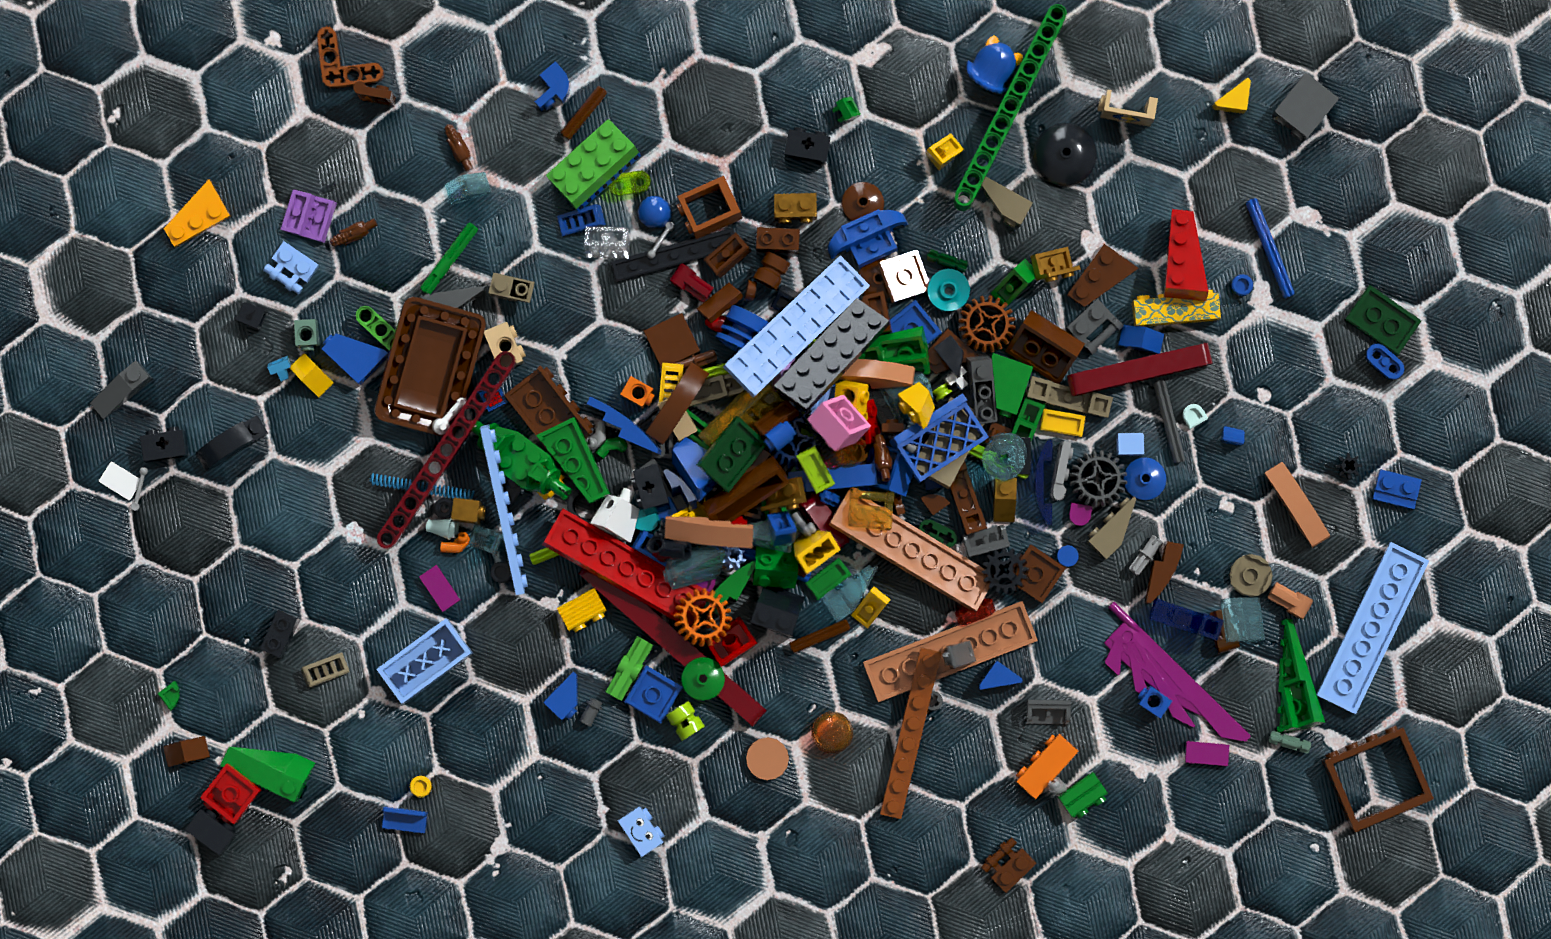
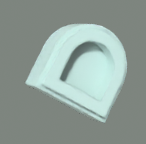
[1182,404,1208,430]

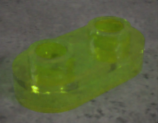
[609,171,651,196]

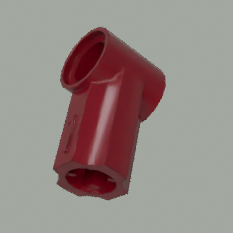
[669,263,714,303]

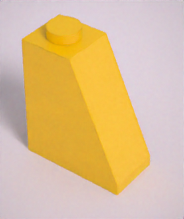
[794,530,841,574]

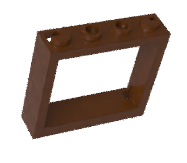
[1321,725,1434,832]

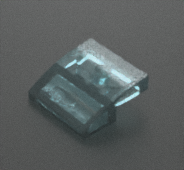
[1221,598,1265,642]

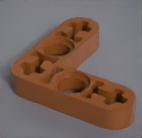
[317,27,384,89]

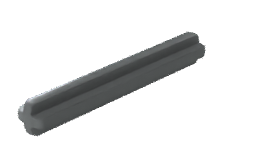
[1154,380,1185,463]

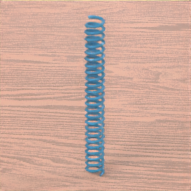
[370,473,474,500]

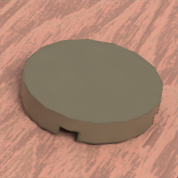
[1229,554,1273,597]

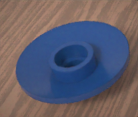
[1124,458,1166,500]

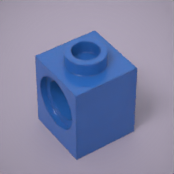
[1137,686,1172,719]

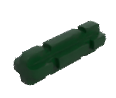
[927,249,968,272]

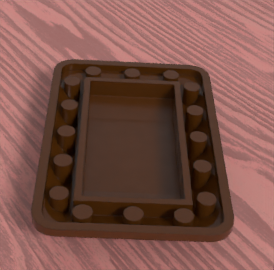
[374,297,486,437]

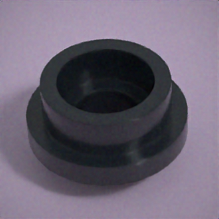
[434,498,453,519]

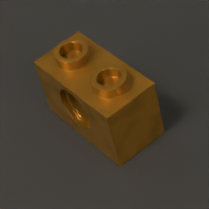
[451,498,486,525]

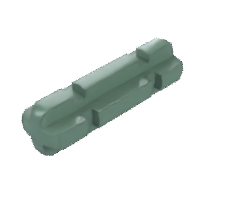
[1269,731,1311,753]

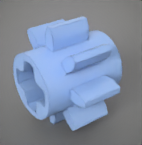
[719,547,746,571]

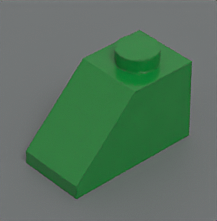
[991,259,1036,306]

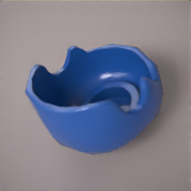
[637,196,672,228]

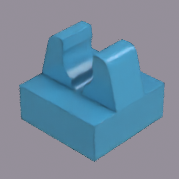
[267,356,291,381]

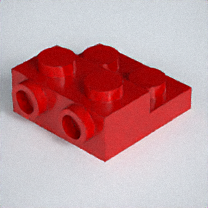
[200,763,261,824]

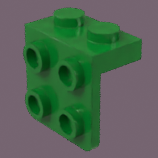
[753,537,798,589]

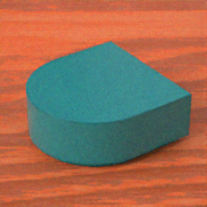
[635,509,660,532]

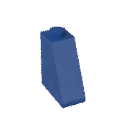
[322,334,389,386]
[672,437,717,502]

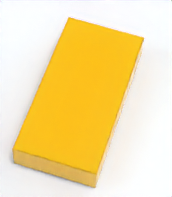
[1040,409,1086,437]

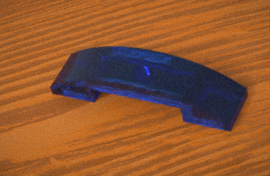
[1034,440,1052,526]

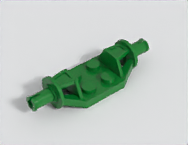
[470,418,572,500]

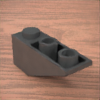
[966,355,997,424]
[942,641,976,669]

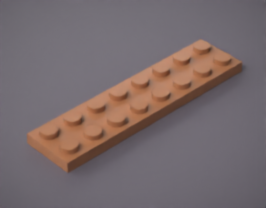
[829,488,994,613]
[863,601,1038,702]

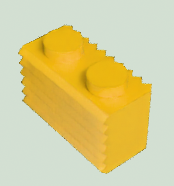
[557,588,607,633]

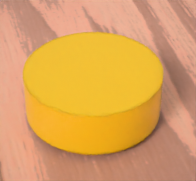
[410,776,432,797]

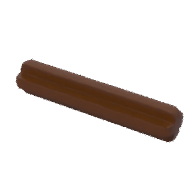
[561,86,607,140]
[789,619,850,653]

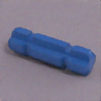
[819,490,843,509]

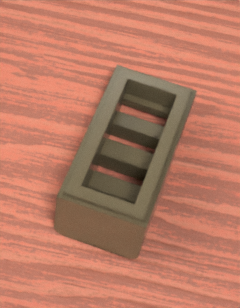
[301,652,350,689]

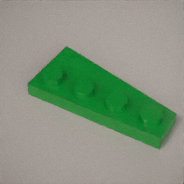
[536,417,610,504]

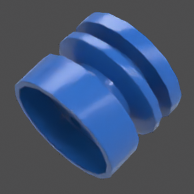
[716,305,769,353]

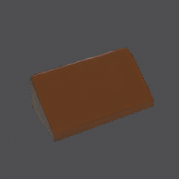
[704,232,752,278]

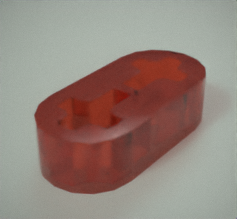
[955,598,996,625]

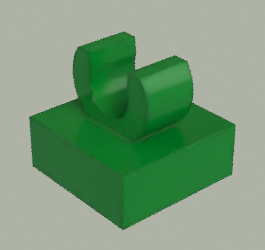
[832,96,861,122]

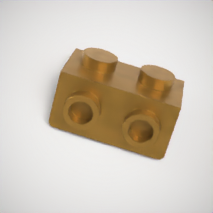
[1030,247,1081,282]

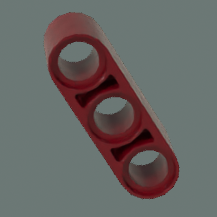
[798,492,849,549]

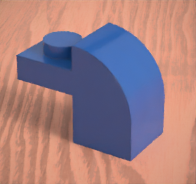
[534,61,570,111]

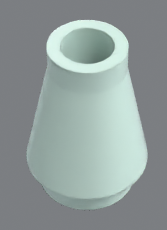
[426,519,459,540]

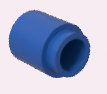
[764,421,796,452]

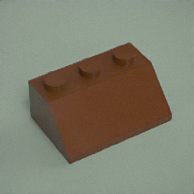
[1005,310,1085,384]

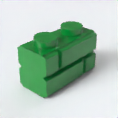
[1057,772,1108,819]

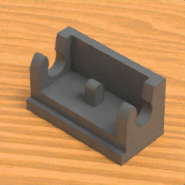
[962,525,1010,558]
[1026,700,1071,724]

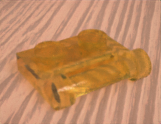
[848,487,894,531]

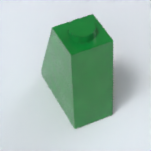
[991,353,1033,419]

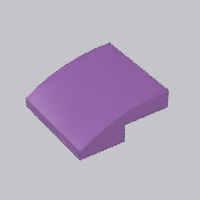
[281,189,337,243]

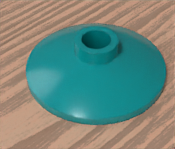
[928,269,970,311]

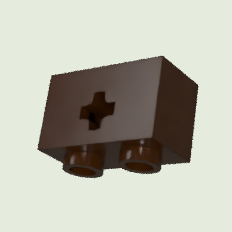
[756,227,800,254]

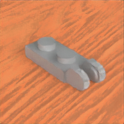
[1049,441,1073,501]

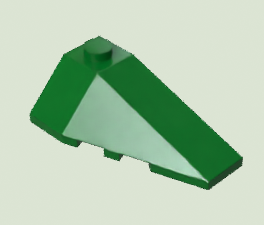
[220,746,316,802]

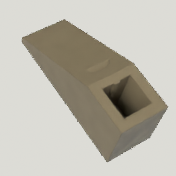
[1087,497,1136,560]

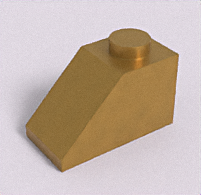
[993,478,1017,522]

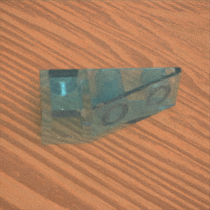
[822,565,878,623]

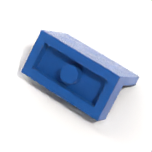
[382,807,428,833]

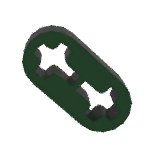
[919,519,957,548]

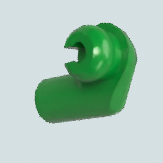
[596,437,628,459]

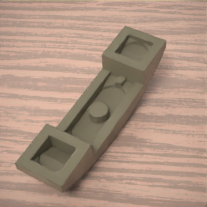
[1027,376,1113,418]

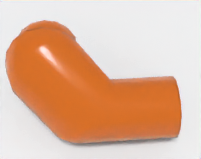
[440,532,470,553]

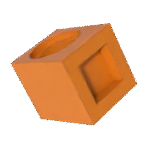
[620,376,655,408]

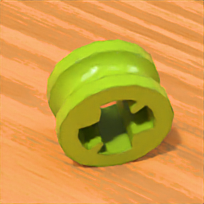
[931,383,953,402]

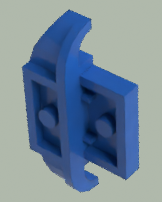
[827,209,909,268]

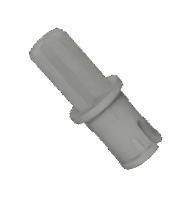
[1129,535,1163,575]

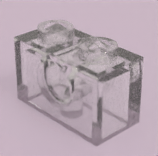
[584,227,630,259]

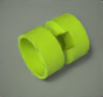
[666,701,705,741]

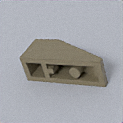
[975,177,1033,228]

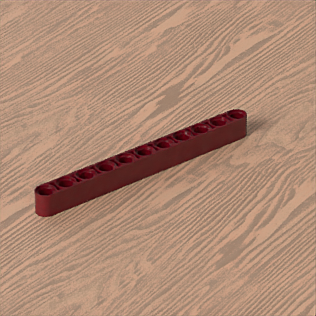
[377,351,516,549]
[578,568,767,726]

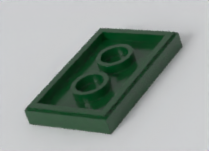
[1345,285,1422,356]
[696,416,766,493]

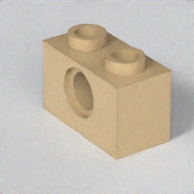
[484,322,526,367]

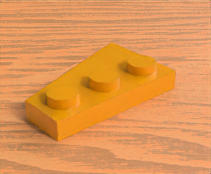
[164,180,231,248]

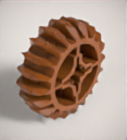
[958,296,1016,353]

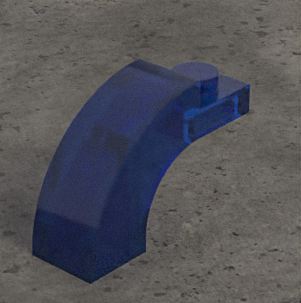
[1148,598,1224,640]

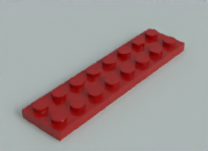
[542,508,710,628]

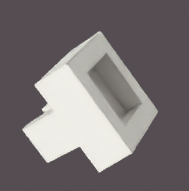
[943,365,968,390]

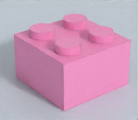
[807,395,871,451]

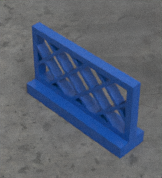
[889,393,989,483]

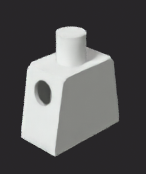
[591,488,640,543]

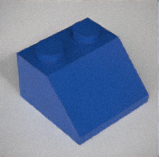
[866,443,915,497]

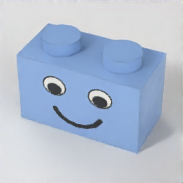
[618,807,664,857]

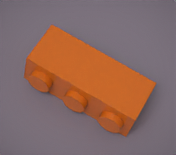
[1015,734,1079,799]

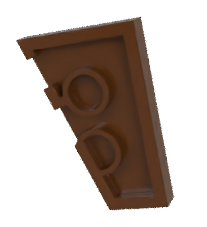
[1067,244,1139,308]

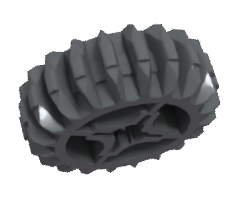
[1069,450,1127,507]

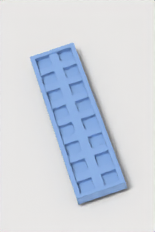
[723,255,870,397]

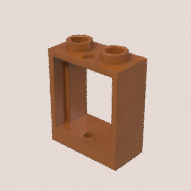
[676,176,743,239]

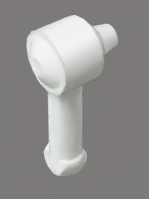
[432,397,467,435]

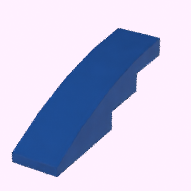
[587,397,662,455]
[788,463,878,492]

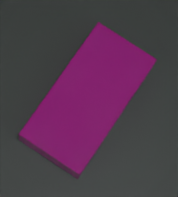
[419,565,461,612]
[1185,741,1230,766]

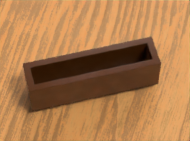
[703,456,789,522]

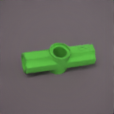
[606,636,653,701]

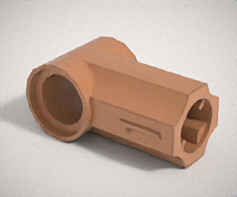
[1267,582,1313,620]

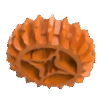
[674,588,732,647]

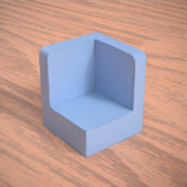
[1116,433,1144,456]

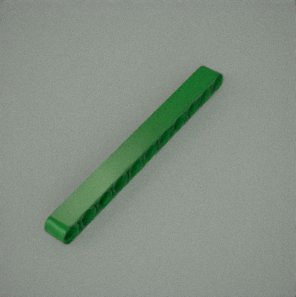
[953,4,1067,211]

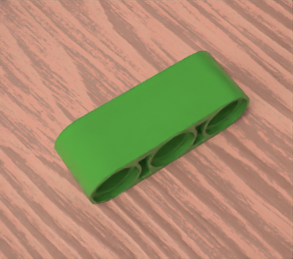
[356,306,395,351]

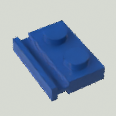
[1372,469,1422,510]

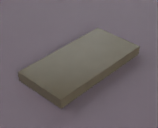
[916,397,985,489]

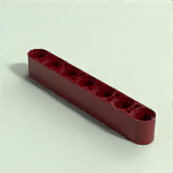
[1067,343,1213,397]

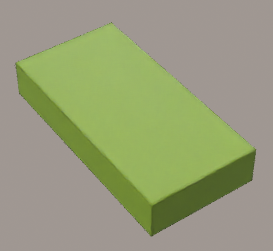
[796,446,835,494]

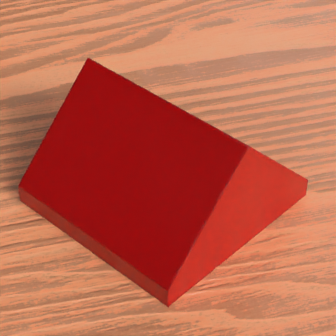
[705,616,757,667]

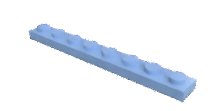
[480,425,528,595]

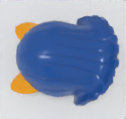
[966,35,1023,94]

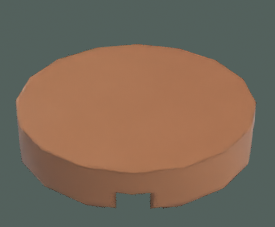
[746,737,789,780]

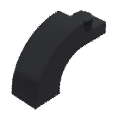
[195,416,268,471]

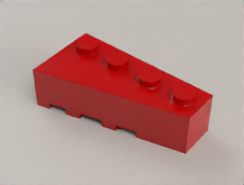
[1164,209,1209,301]

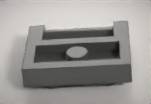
[1066,299,1124,355]

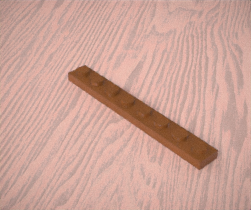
[880,647,942,819]

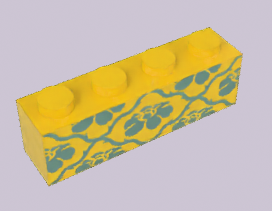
[1132,290,1221,327]

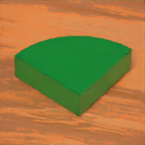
[158,681,180,711]

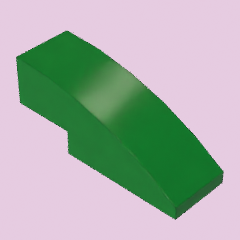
[1002,395,1046,460]
[704,561,755,615]

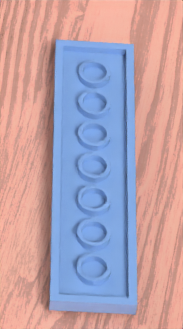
[1316,542,1429,714]

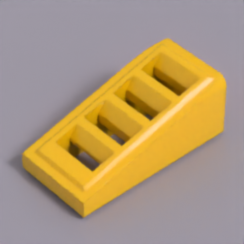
[659,363,684,403]

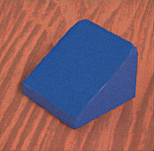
[1220,426,1244,446]

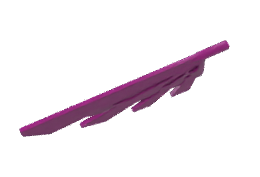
[1105,602,1251,741]

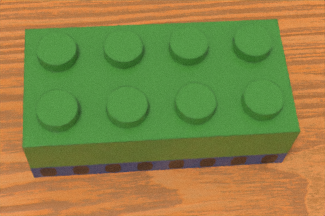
[546,119,641,212]

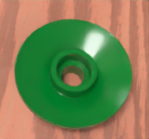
[682,657,725,700]

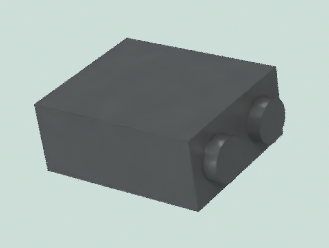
[1272,73,1339,141]

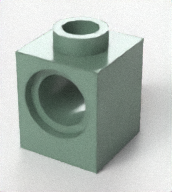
[294,319,319,351]

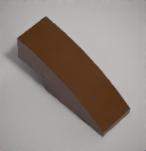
[1145,541,1184,604]

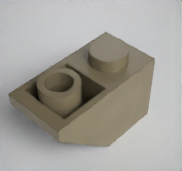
[488,273,535,303]

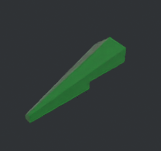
[858,326,930,375]
[1277,619,1325,733]

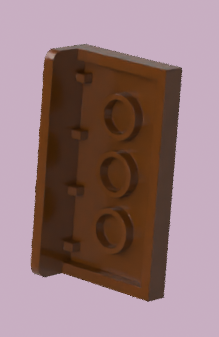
[504,365,594,462]

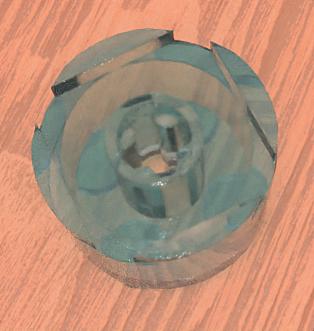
[982,433,1027,481]

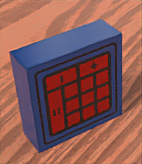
[479,383,508,412]

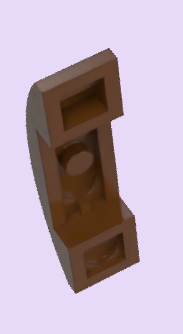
[645,362,709,445]
[950,461,987,535]

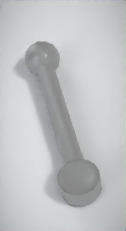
[647,222,674,259]
[131,467,148,511]

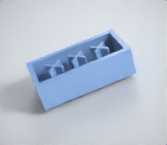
[377,618,473,704]

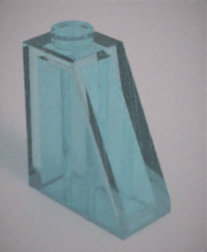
[663,544,725,590]

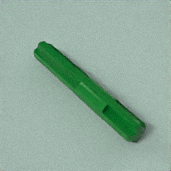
[420,223,478,294]

